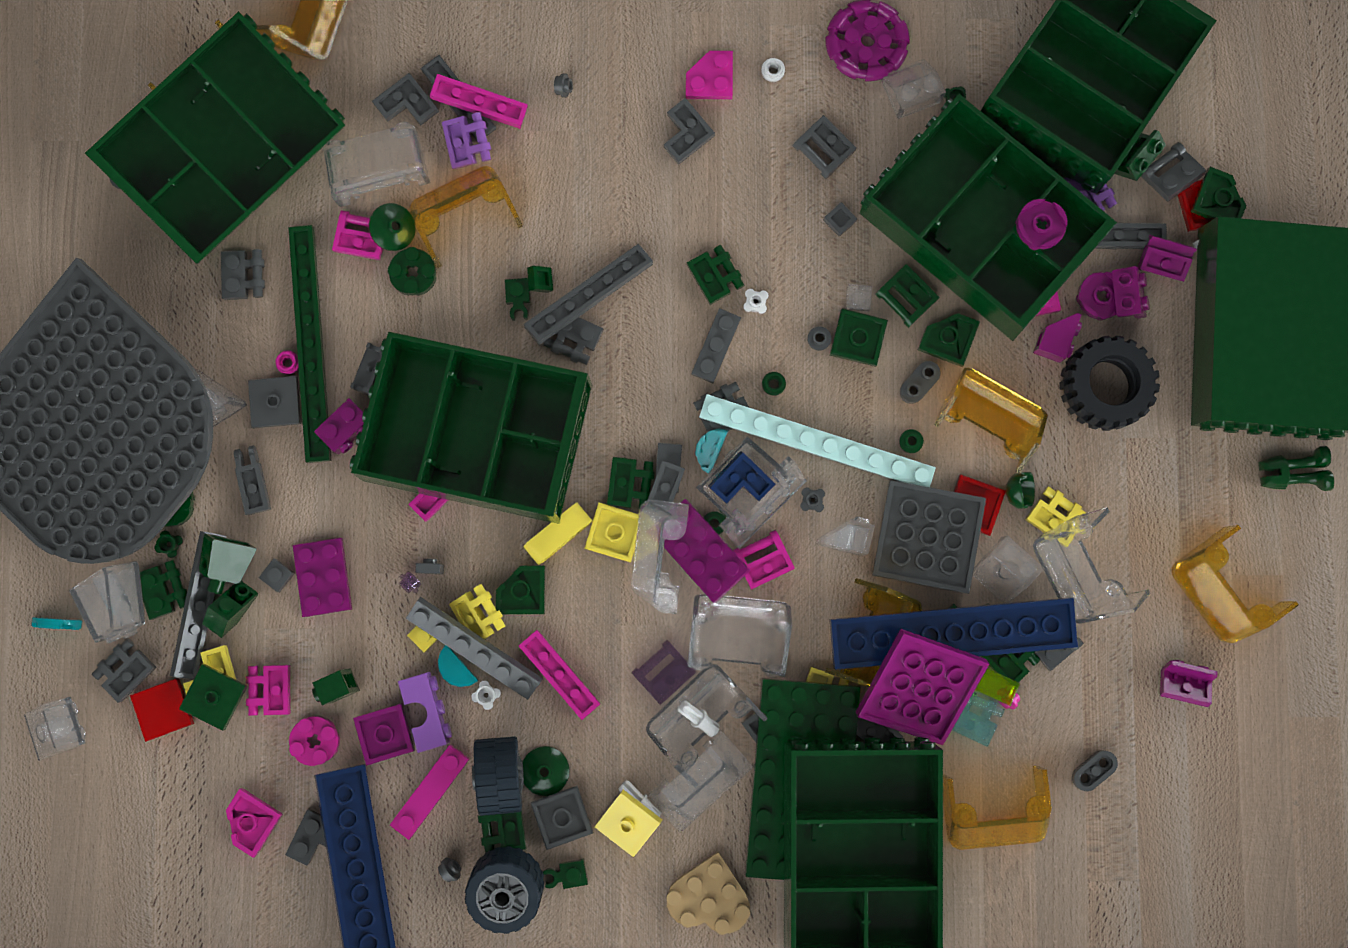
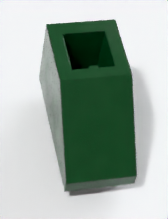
[202,581,258,638]

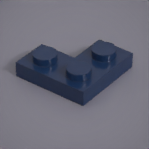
[708,451,776,504]

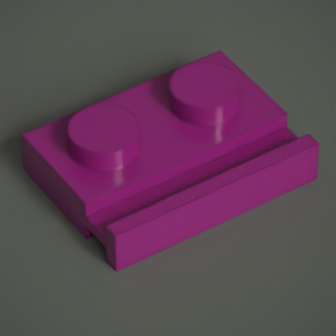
[1137,235,1197,282]

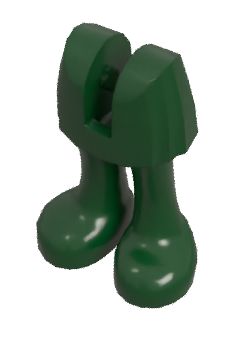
[1258,446,1334,491]

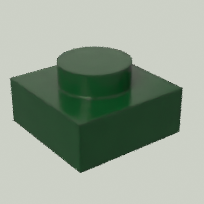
[527,265,554,293]

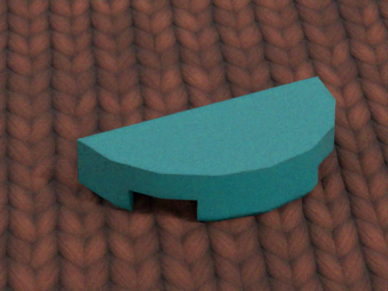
[695,428,729,475]
[31,617,82,630]
[438,645,479,687]

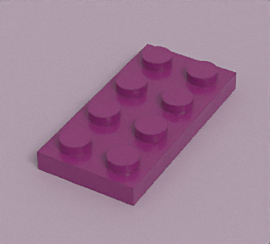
[650,499,750,603]

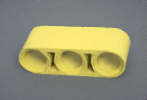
[523,502,593,566]

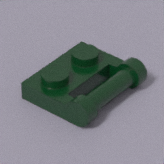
[875,264,940,328]

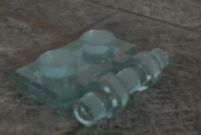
[952,692,1005,747]

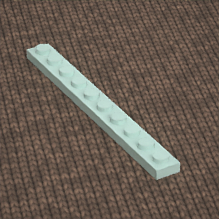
[699,394,936,487]

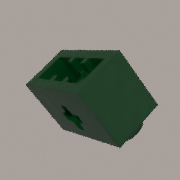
[312,668,360,705]

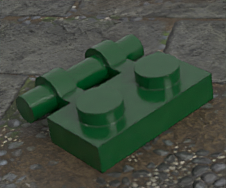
[687,245,745,305]
[607,457,655,510]
[134,560,187,620]
[980,651,1041,688]
[477,811,527,853]

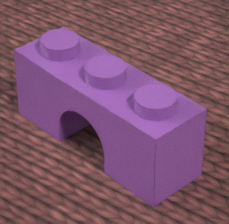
[398,672,452,753]

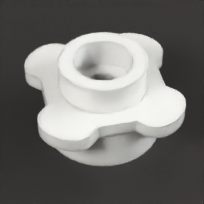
[743,289,769,314]
[471,681,501,710]

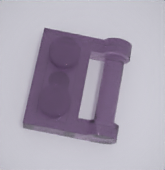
[631,640,696,705]

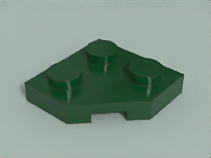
[1190,166,1247,221]
[917,313,980,367]
[496,566,545,614]

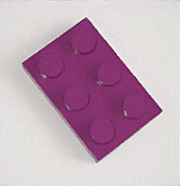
[292,538,352,617]

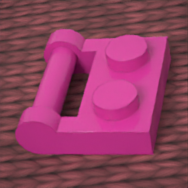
[332,210,383,260]
[733,530,795,590]

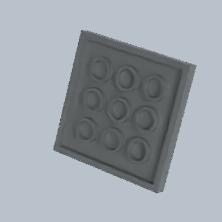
[872,480,986,594]

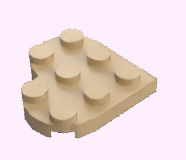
[667,851,750,935]

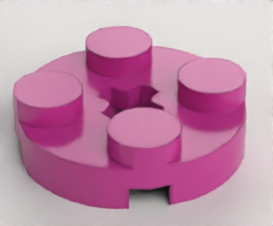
[289,716,340,766]

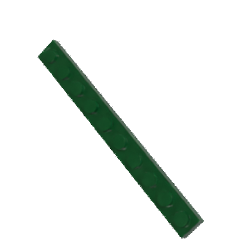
[288,225,332,463]

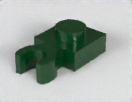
[505,278,531,321]
[543,859,588,889]

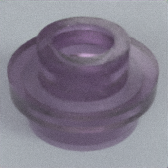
[399,571,421,594]

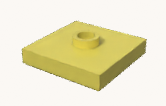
[584,502,645,563]
[595,789,663,857]

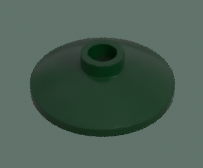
[369,203,416,251]
[522,746,570,796]

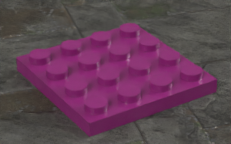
[856,629,989,745]

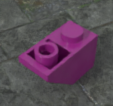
[1033,313,1082,363]

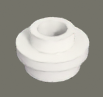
[761,58,785,82]

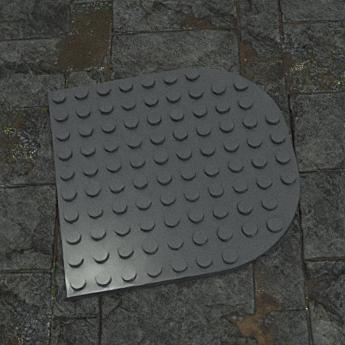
[0,258,213,564]

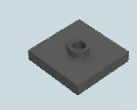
[248,376,301,429]
[531,785,594,850]

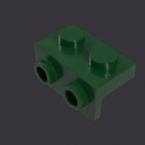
[1114,130,1166,181]

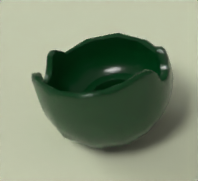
[1006,472,1035,509]

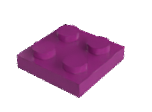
[353,703,415,766]

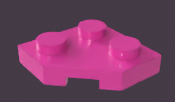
[686,51,733,100]
[226,788,283,858]

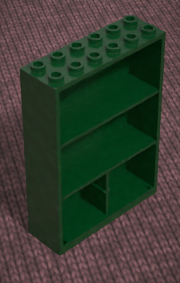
[980,0,1217,194]
[85,11,345,264]
[859,94,1117,341]
[1191,216,1348,440]
[350,331,593,524]
[784,737,943,948]

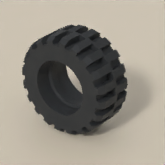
[1059,335,1160,431]

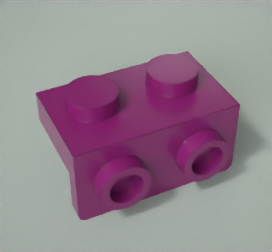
[1112,266,1150,319]
[314,398,364,455]
[1160,660,1218,707]

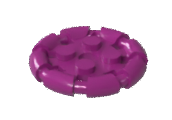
[825,0,910,82]

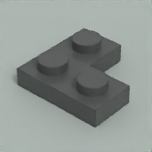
[372,73,439,126]
[664,98,715,165]
[285,809,326,866]

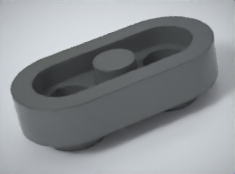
[900,361,941,404]
[1072,750,1118,792]

